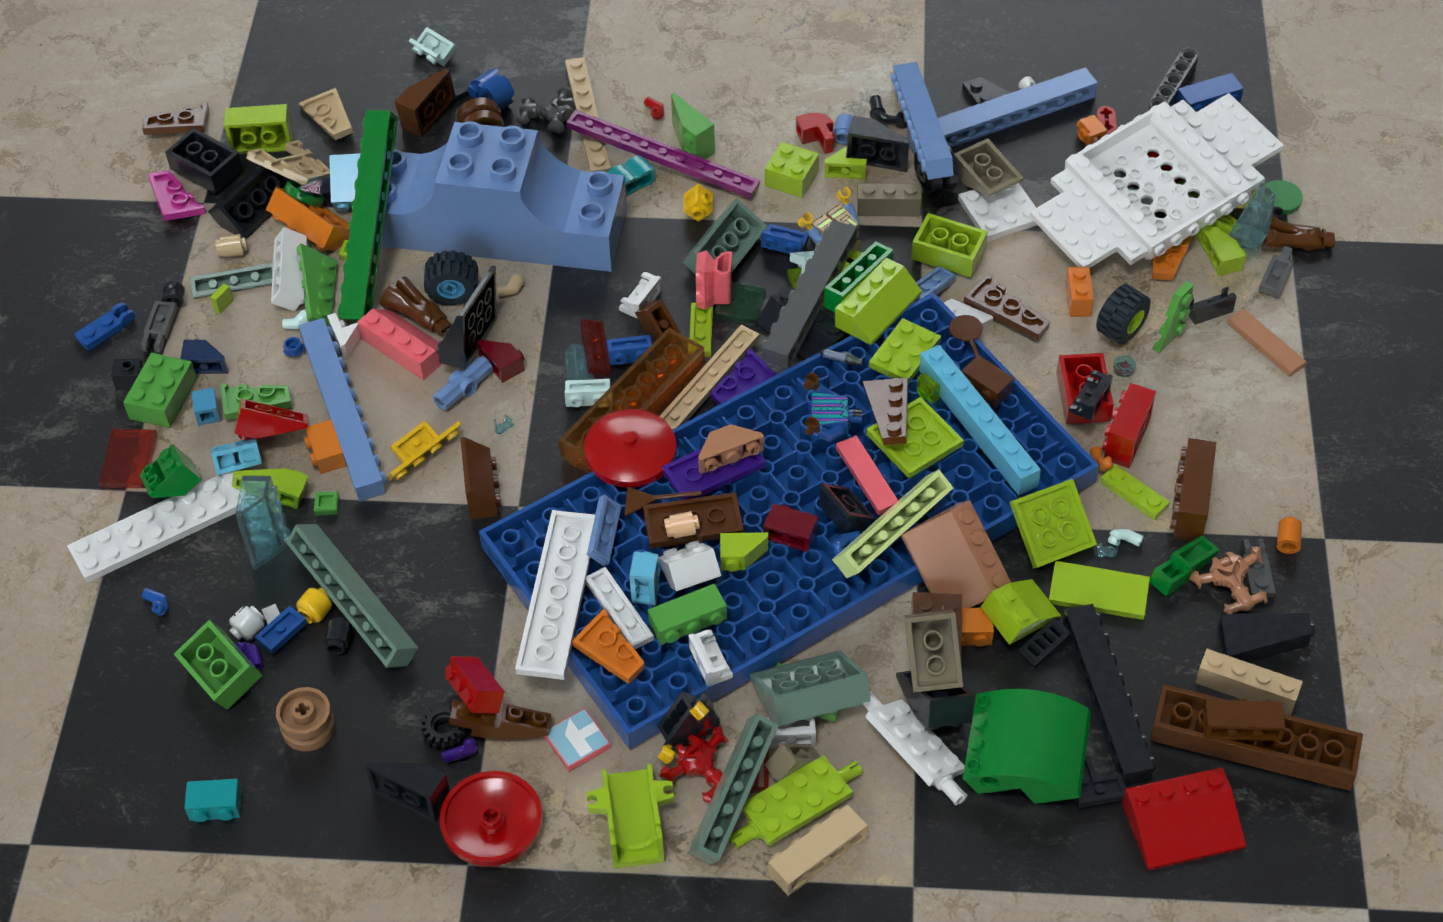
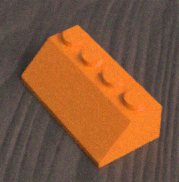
[266,187,350,252]

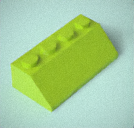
[835,258,922,345]

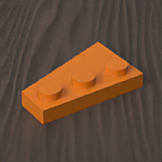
[1152,235,1194,280]
[572,609,645,684]

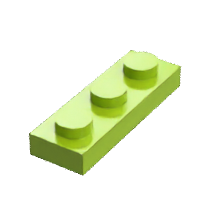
[1100,464,1170,521]

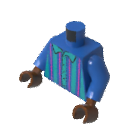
[804,372,862,442]

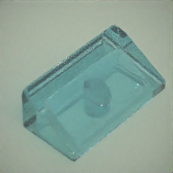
[564,343,594,380]

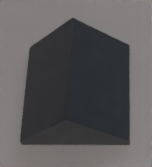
[819,483,876,534]

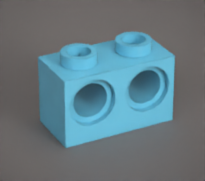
[211,438,262,475]
[629,552,660,605]

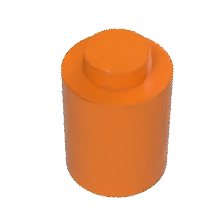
[1277,516,1302,554]

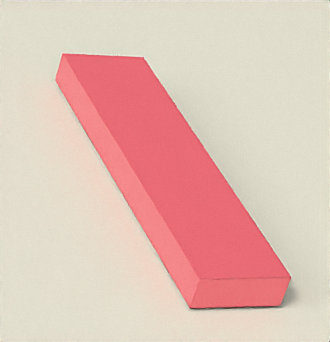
[836,436,898,515]

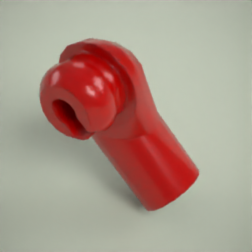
[644,96,664,120]

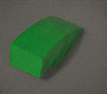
[1149,535,1220,596]

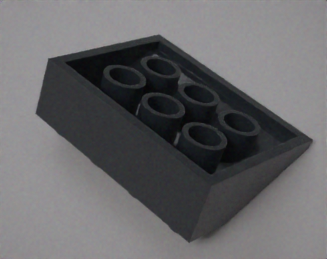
[437,265,497,369]

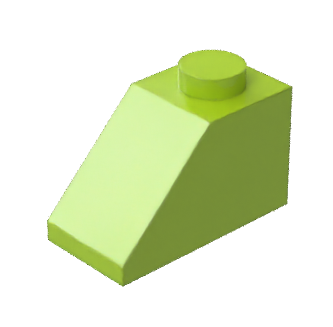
[720,532,768,572]

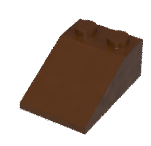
[395,69,456,138]

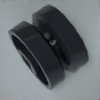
[914,144,960,194]

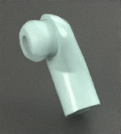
[282,309,309,329]
[1108,529,1144,546]

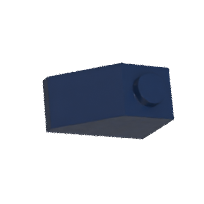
[180,339,228,374]

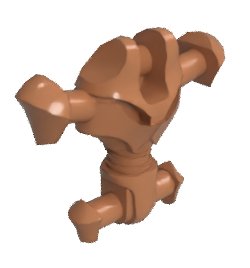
[1189,546,1268,614]

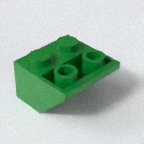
[140,444,202,498]

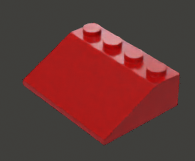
[1122,767,1246,870]

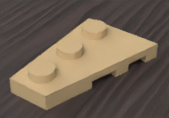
[299,88,354,140]

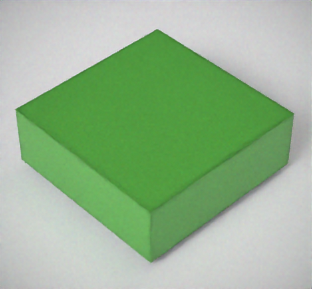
[314,491,339,516]

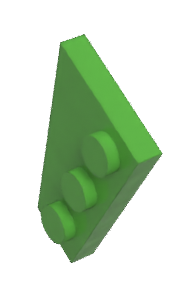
[220,383,292,420]

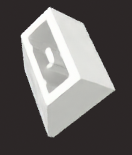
[658,541,721,591]

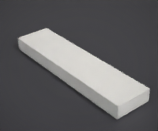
[586,567,654,649]

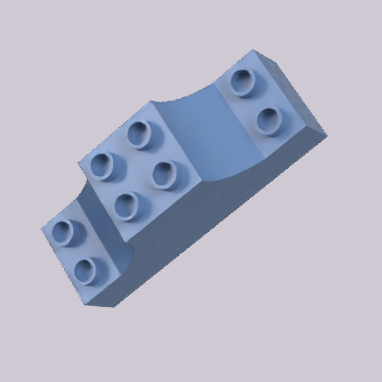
[381,121,627,272]

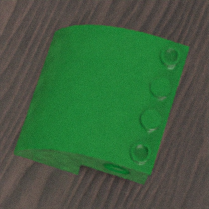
[963,689,1091,804]

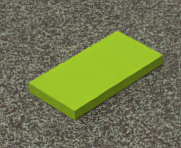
[1049,561,1150,620]

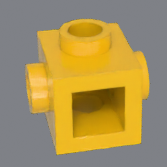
[683,183,713,222]

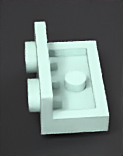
[409,27,458,66]
[565,379,610,407]

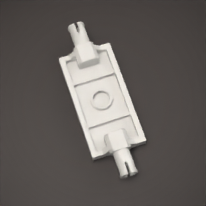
[863,691,967,805]

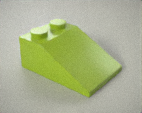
[981,579,1061,645]

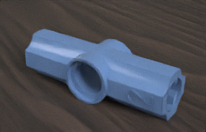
[432,356,493,411]

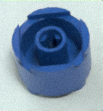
[467,68,515,110]

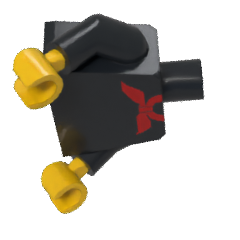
[657,692,720,765]

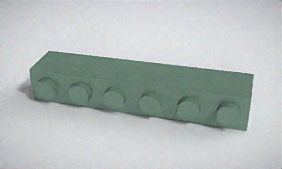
[688,713,779,865]

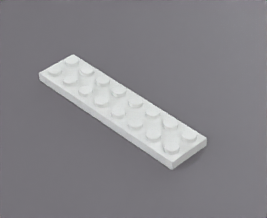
[67,470,258,583]
[515,510,595,680]

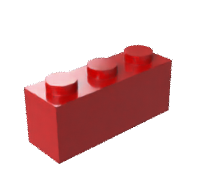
[445,656,505,714]

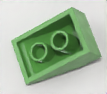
[671,92,715,159]

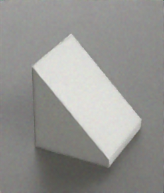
[262,604,280,625]

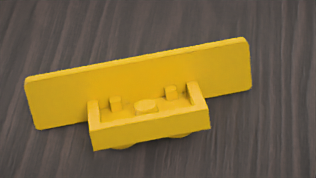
[387,420,462,482]

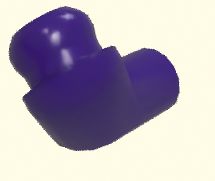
[235,642,264,670]
[442,738,478,763]

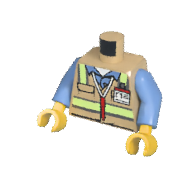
[798,187,861,250]

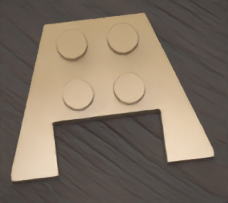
[246,140,330,186]

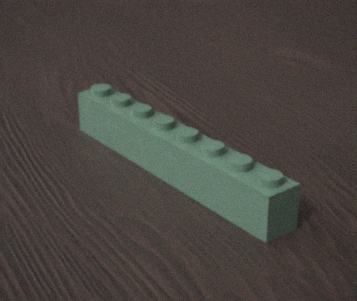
[286,524,418,668]

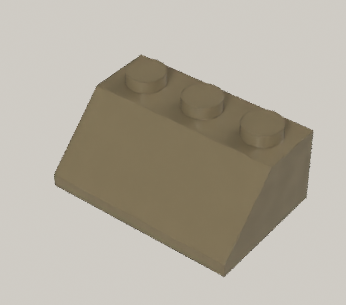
[857,183,921,217]

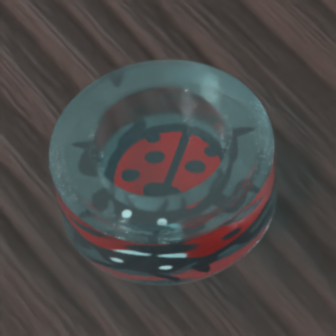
[1113,355,1136,377]

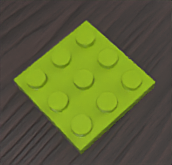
[866,397,964,479]
[1009,479,1097,568]

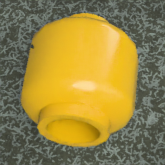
[296,588,332,623]

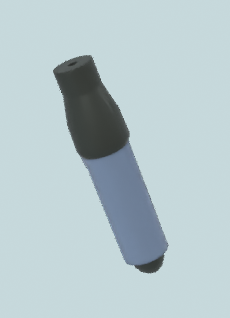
[820,349,863,366]

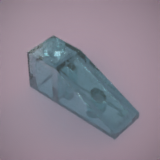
[1229,183,1276,251]

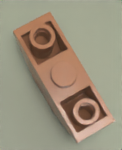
[698,424,764,474]

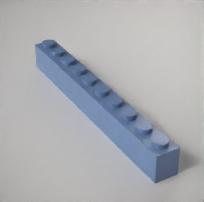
[891,62,953,180]
[906,67,1098,154]
[298,318,387,502]

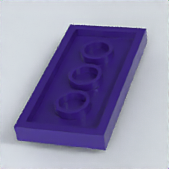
[662,449,766,500]

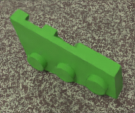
[1152,281,1194,353]

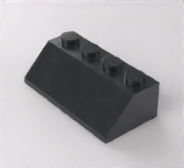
[208,165,294,238]
[756,285,849,360]

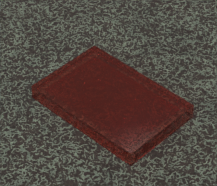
[99,429,158,488]

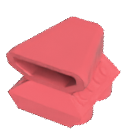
[696,250,732,310]

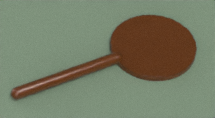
[949,315,983,357]

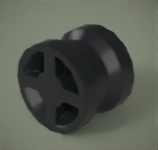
[161,282,185,308]

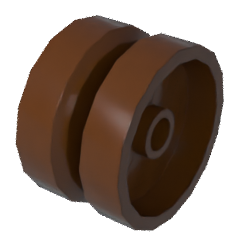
[457,97,505,127]

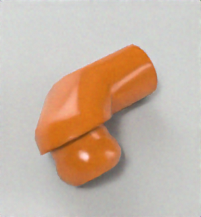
[1090,446,1113,471]

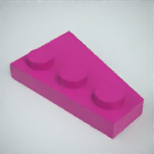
[148,170,205,221]

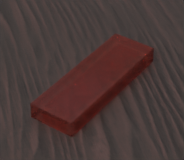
[580,319,611,376]

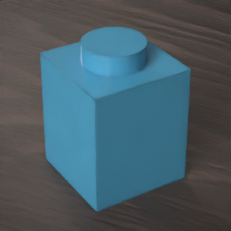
[192,388,221,426]

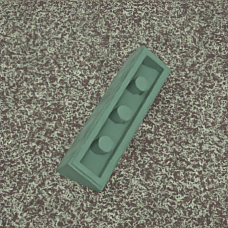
[190,263,273,298]

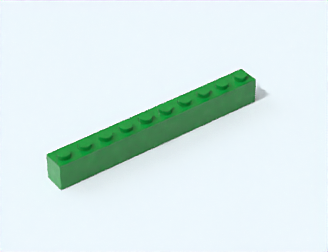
[338,110,398,324]

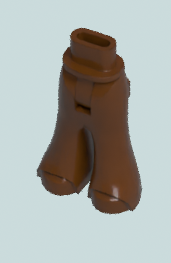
[1260,213,1335,251]
[380,276,452,335]

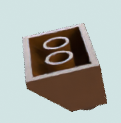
[460,437,501,520]

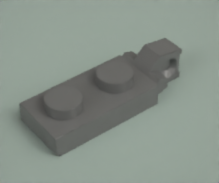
[1258,246,1294,298]

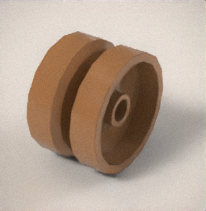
[276,687,335,751]

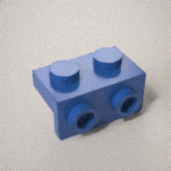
[761,223,809,254]
[607,335,654,365]

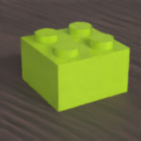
[764,141,819,198]

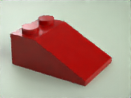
[234,398,308,440]

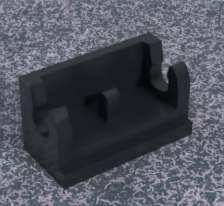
[1189,286,1237,325]
[1069,370,1113,421]

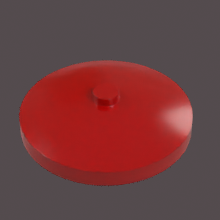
[584,409,677,488]
[440,771,543,866]

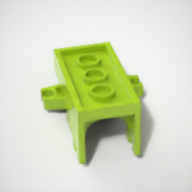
[586,763,675,869]

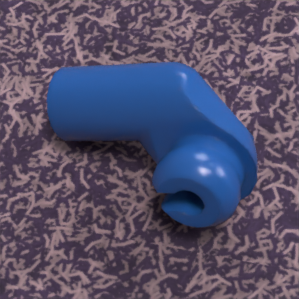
[831,531,860,556]
[142,588,168,616]

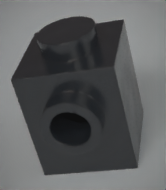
[111,359,143,390]

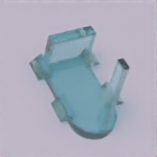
[494,415,514,434]
[1097,540,1120,557]

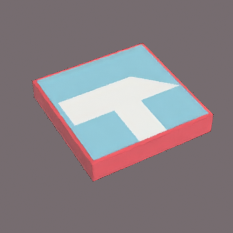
[544,708,611,772]

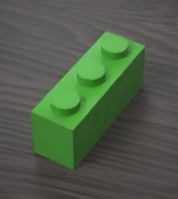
[648,584,727,645]

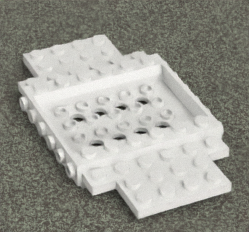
[1030,93,1284,268]

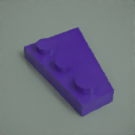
[711,348,777,405]

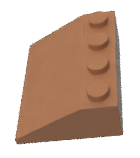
[901,500,1011,608]

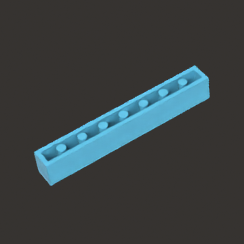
[919,345,1041,496]

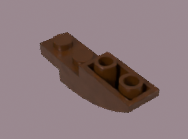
[448,699,552,740]

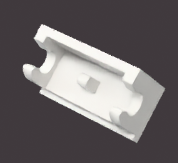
[619,272,662,319]
[689,630,733,687]
[767,718,816,749]

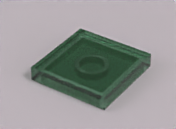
[714,282,766,324]

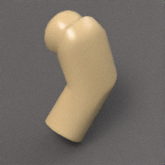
[496,274,524,298]

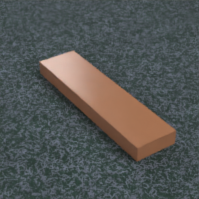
[1227,309,1307,377]

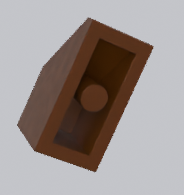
[635,300,683,348]

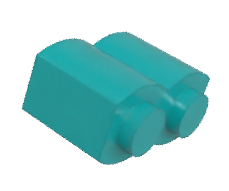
[607,156,656,197]

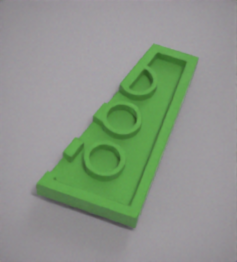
[296,243,337,326]

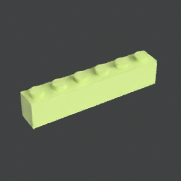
[832,470,953,578]

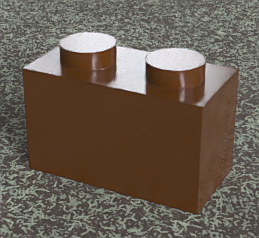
[961,355,1014,408]

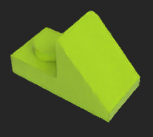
[824,147,867,180]

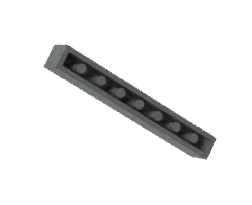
[761,220,857,369]

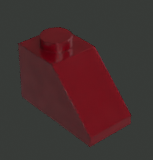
[477,340,525,383]

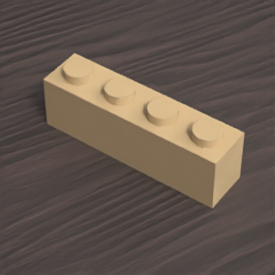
[1195,649,1303,716]
[768,804,868,896]

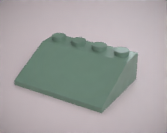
[750,650,871,726]

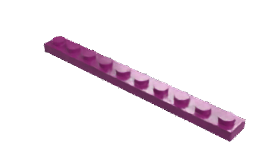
[566,110,760,199]

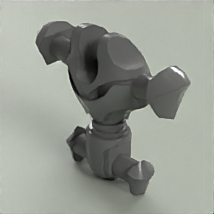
[517,86,575,135]

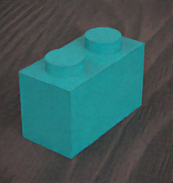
[185,779,242,822]

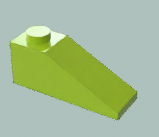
[1195,224,1246,276]
[232,468,308,509]

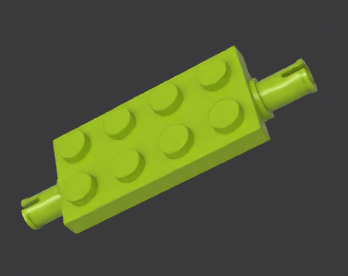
[729,755,863,849]

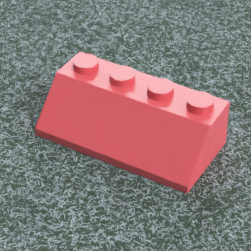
[357,309,442,380]

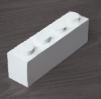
[271,227,308,311]

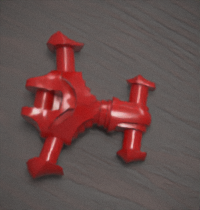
[659,726,729,804]

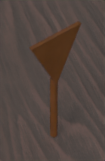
[625,487,702,516]

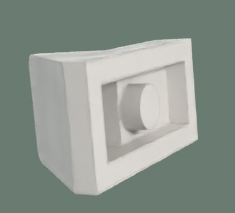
[327,313,361,360]

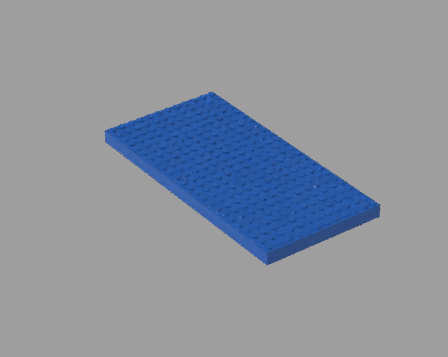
[479,292,1099,750]

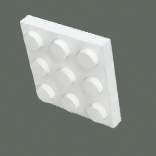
[958,183,1037,242]

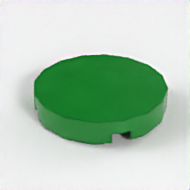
[1259,180,1303,215]
[284,181,325,207]

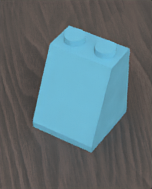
[329,154,360,211]

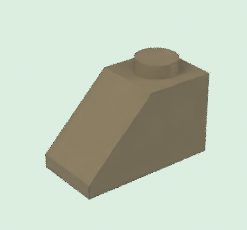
[764,743,821,782]

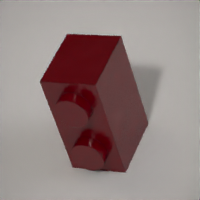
[764,504,818,552]

